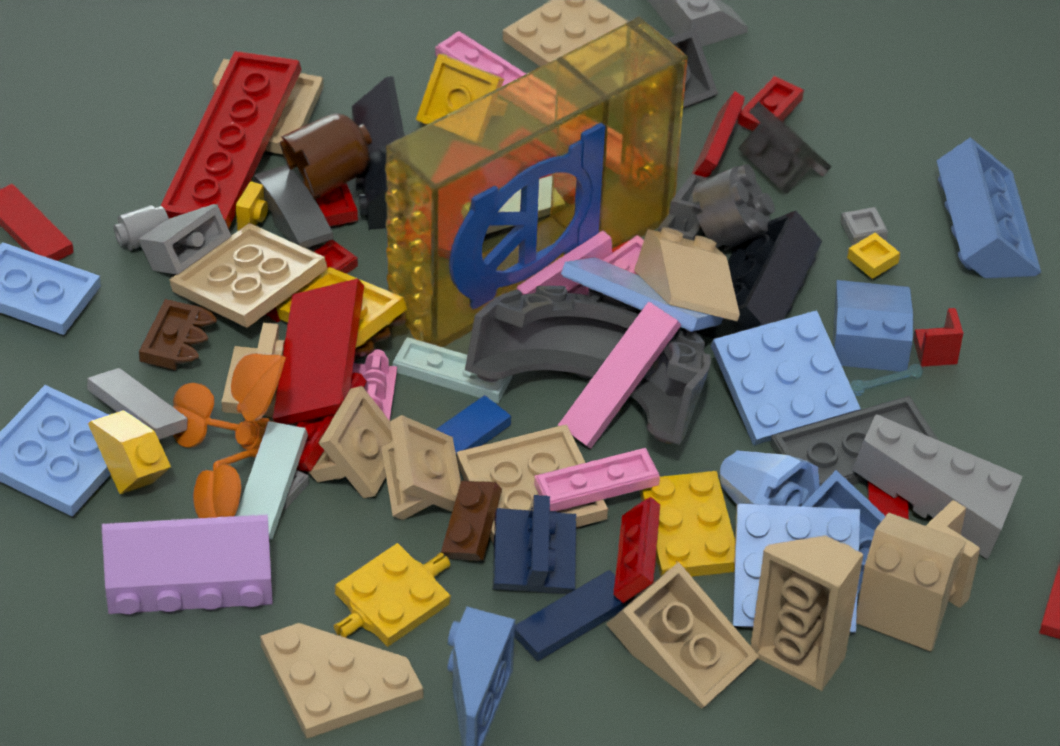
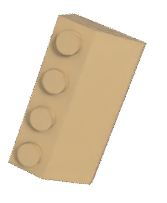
[751,536,863,691]

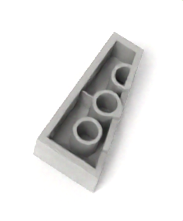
[852,414,1023,560]

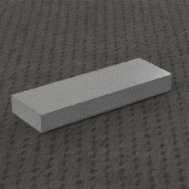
[87,368,188,440]

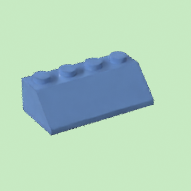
[937,137,1041,278]

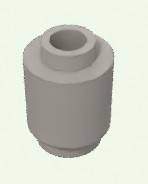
[113,205,169,250]

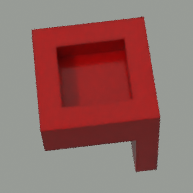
[913,308,964,367]

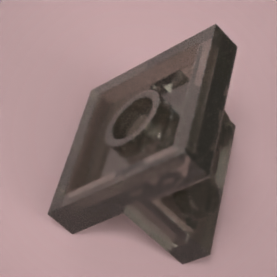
[738,102,832,194]

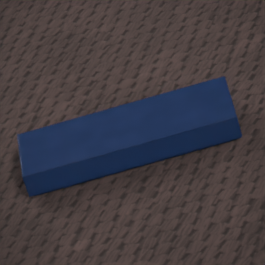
[514,570,635,662]

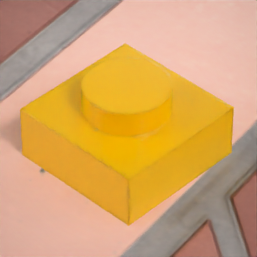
[236,181,268,231]
[847,233,900,279]

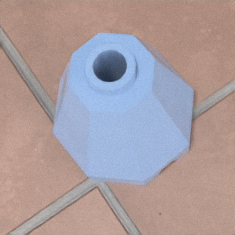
[720,450,820,507]

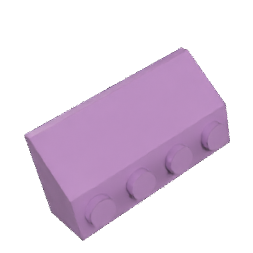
[102,515,273,614]

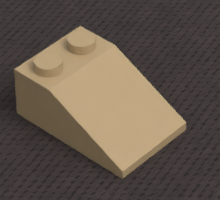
[634,228,740,321]
[856,513,967,652]
[606,562,759,709]

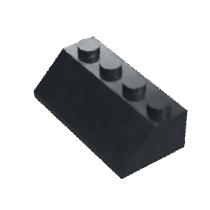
[352,76,412,230]
[696,210,822,339]

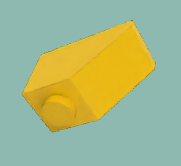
[88,410,171,494]

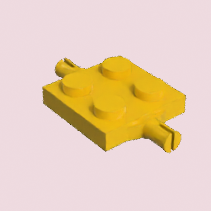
[334,543,451,647]

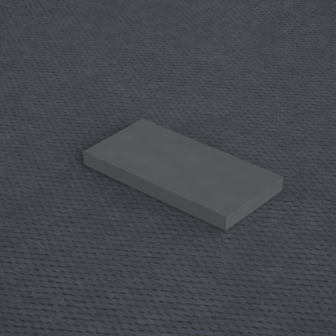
[770,396,938,486]

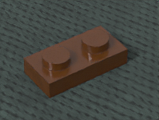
[441,481,502,561]

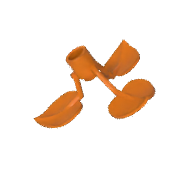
[173,354,286,518]

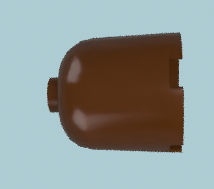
[280,113,372,200]

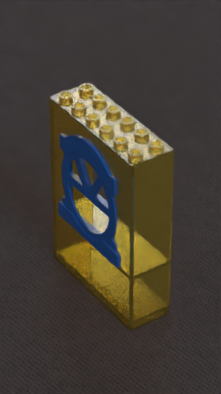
[385,17,688,348]

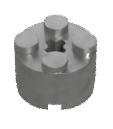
[693,164,775,250]

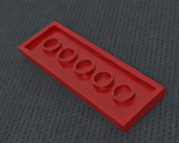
[160,51,302,229]

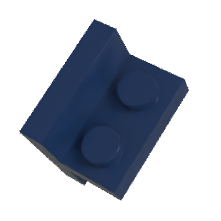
[492,495,576,594]

